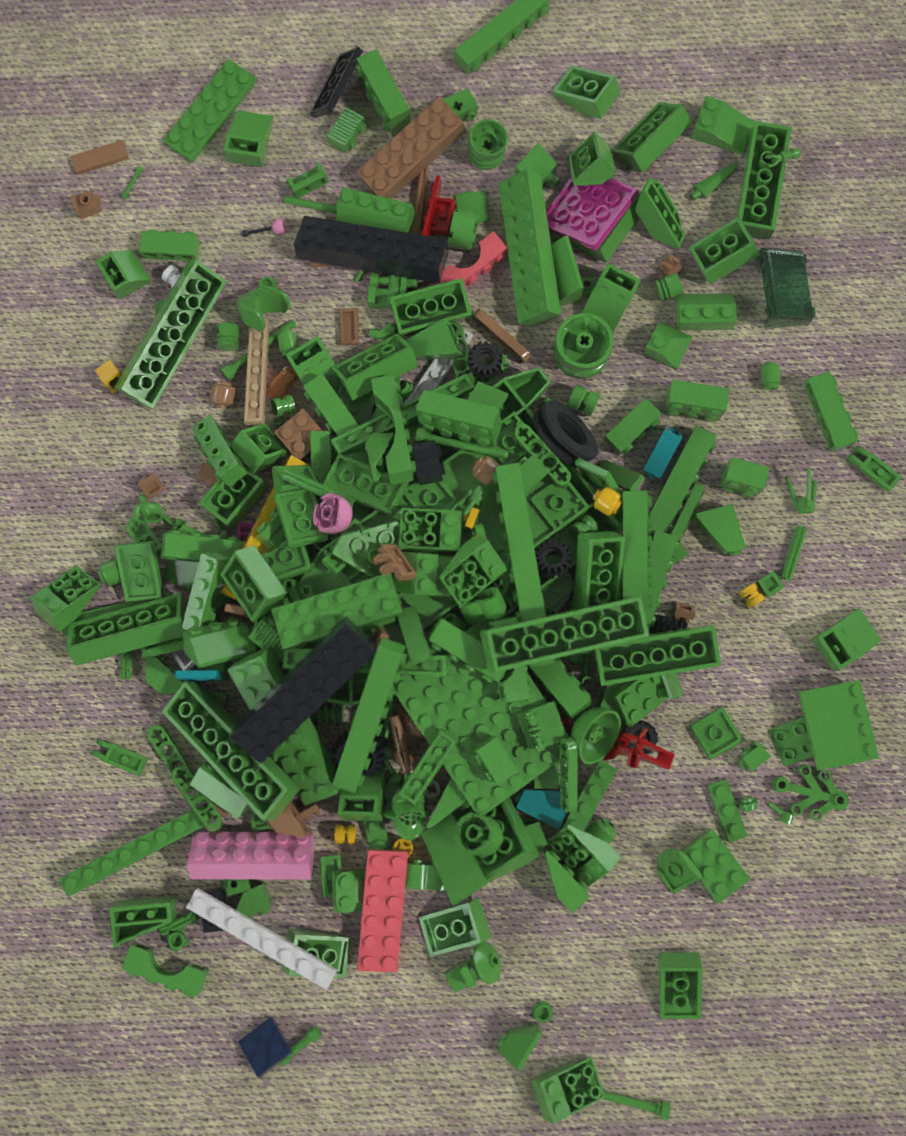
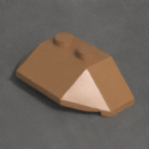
[267,801,313,838]

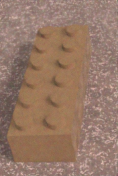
[357,96,466,199]

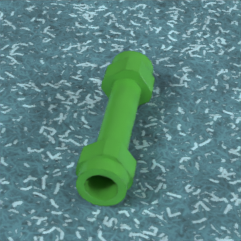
[279,1026,322,1067]

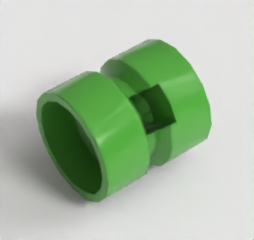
[567,384,601,417]

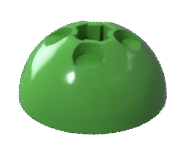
[570,708,621,764]

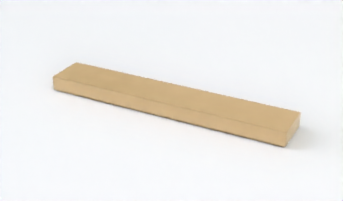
[244,319,269,425]

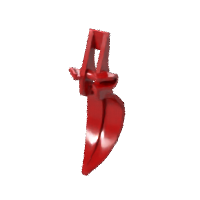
[559,714,675,770]

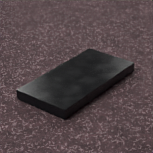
[310,47,363,118]

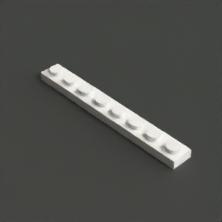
[186,888,338,990]

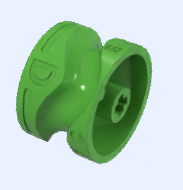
[554,313,614,379]

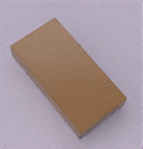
[339,308,359,346]

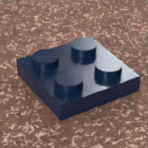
[238,1017,293,1078]

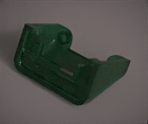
[754,247,816,330]

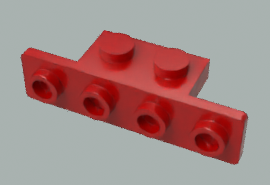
[420,175,456,236]

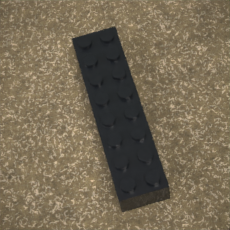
[294,216,449,283]
[230,616,376,764]

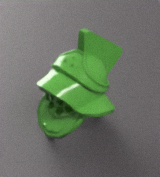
[383,772,432,841]

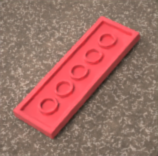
[357,848,408,972]

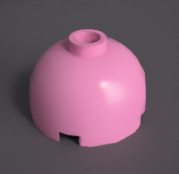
[313,493,352,534]

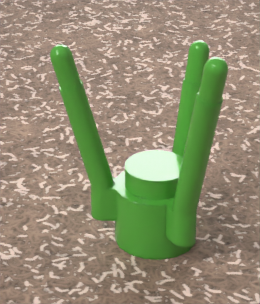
[786,467,817,514]
[450,486,489,538]

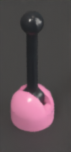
[242,218,286,237]

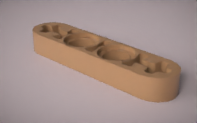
[472,308,531,364]

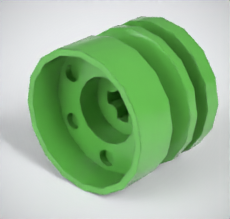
[467,119,508,170]

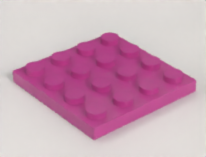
[546,177,639,251]

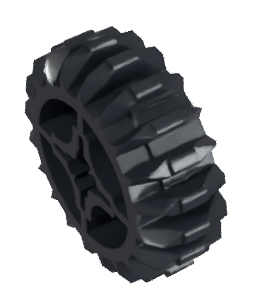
[331,729,385,780]

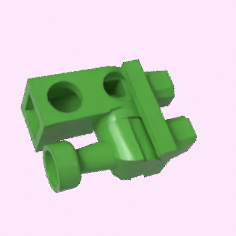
[367,273,418,309]

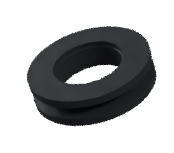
[533,400,598,468]

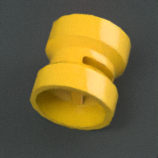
[738,582,765,609]
[335,824,356,844]

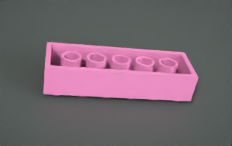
[187,832,315,879]

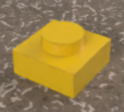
[461,508,479,531]

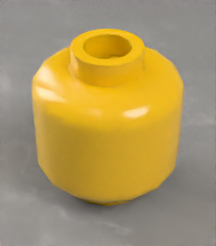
[593,487,623,516]

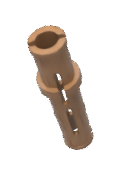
[388,712,413,773]

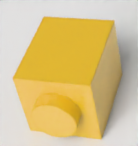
[95,359,122,394]

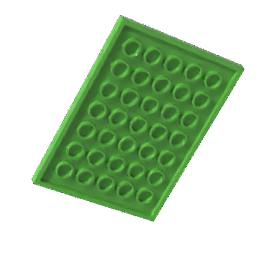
[391,619,570,815]

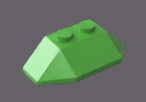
[635,178,686,248]

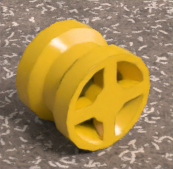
[393,838,413,857]

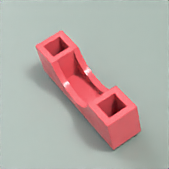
[437,231,508,287]

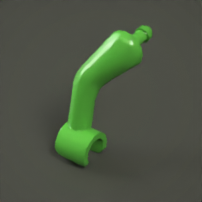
[500,562,512,600]

